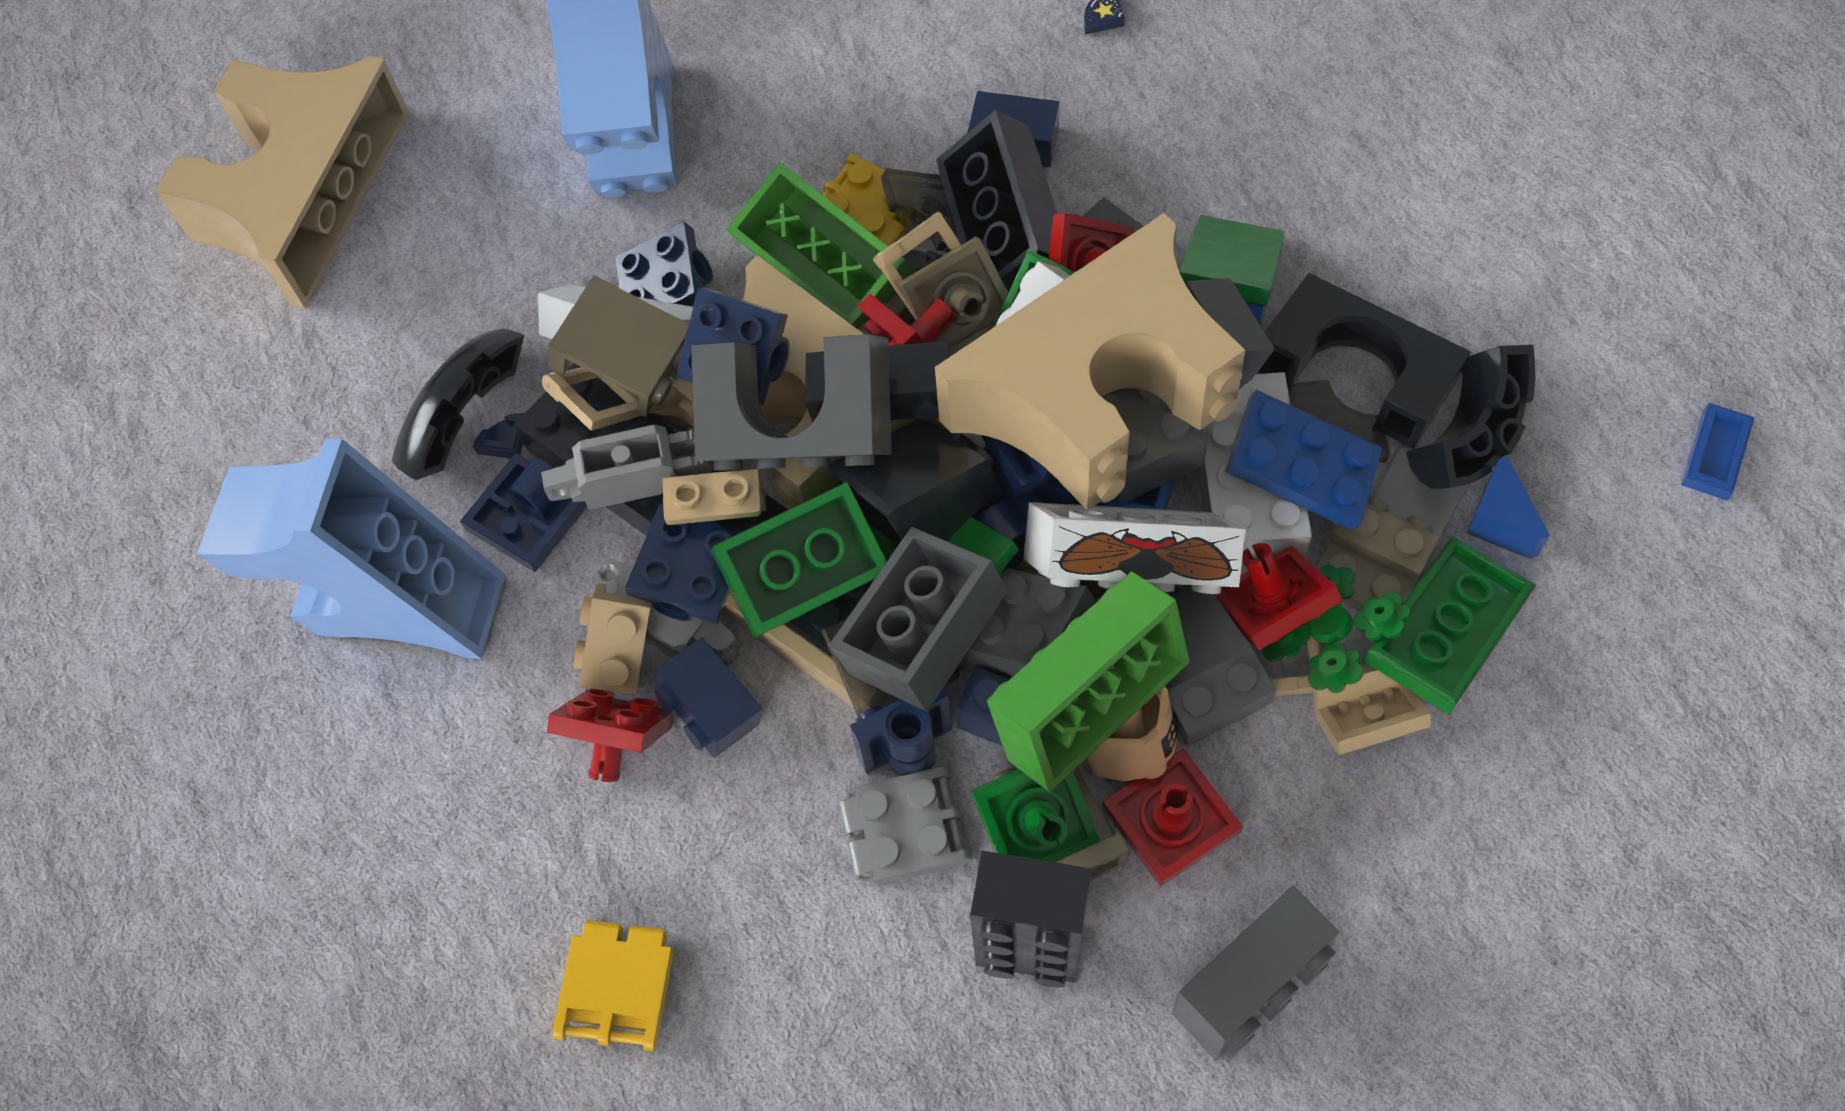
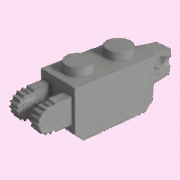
[541,425,714,510]
[592,557,740,666]

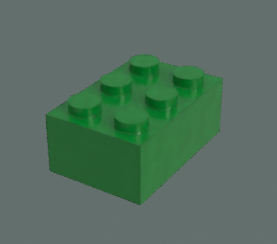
[711,482,886,639]

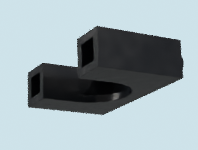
[1259,273,1471,449]

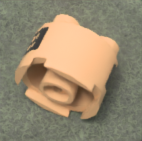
[1085,686,1178,781]

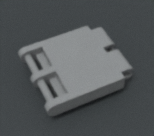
[839,766,973,886]

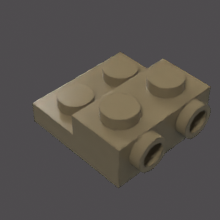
[1316,496,1440,611]

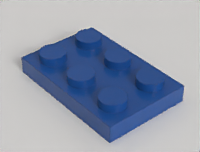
[1225,390,1383,531]

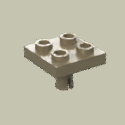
[898,237,1008,356]

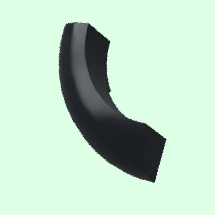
[392,328,525,480]
[1406,345,1536,489]

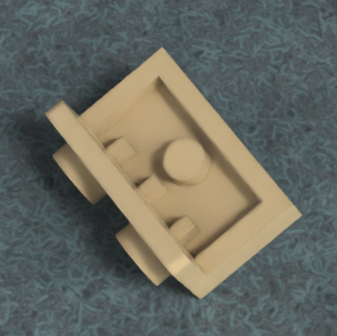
[662,469,766,525]
[573,583,651,696]
[1313,665,1431,756]

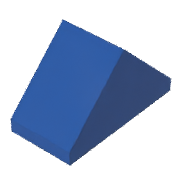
[1466,456,1550,559]

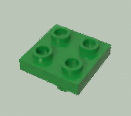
[970,769,1100,862]

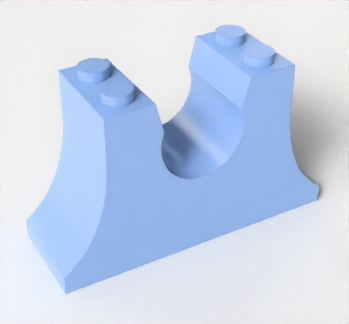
[546,0,679,198]
[197,439,506,659]

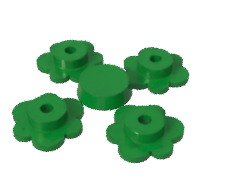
[1262,564,1411,693]

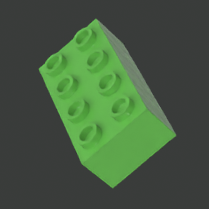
[726,162,917,329]
[986,571,1190,792]

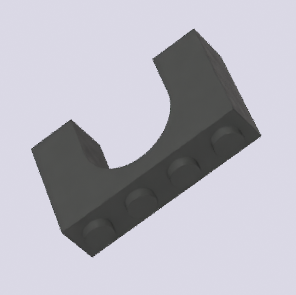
[691,334,892,470]

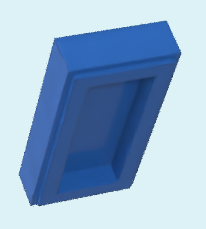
[1681,403,1755,500]

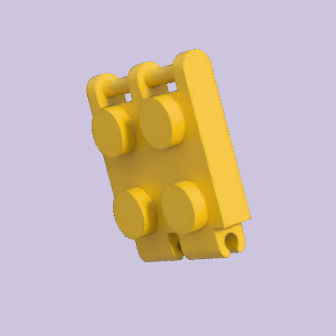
[822,154,926,246]
[552,920,674,1052]

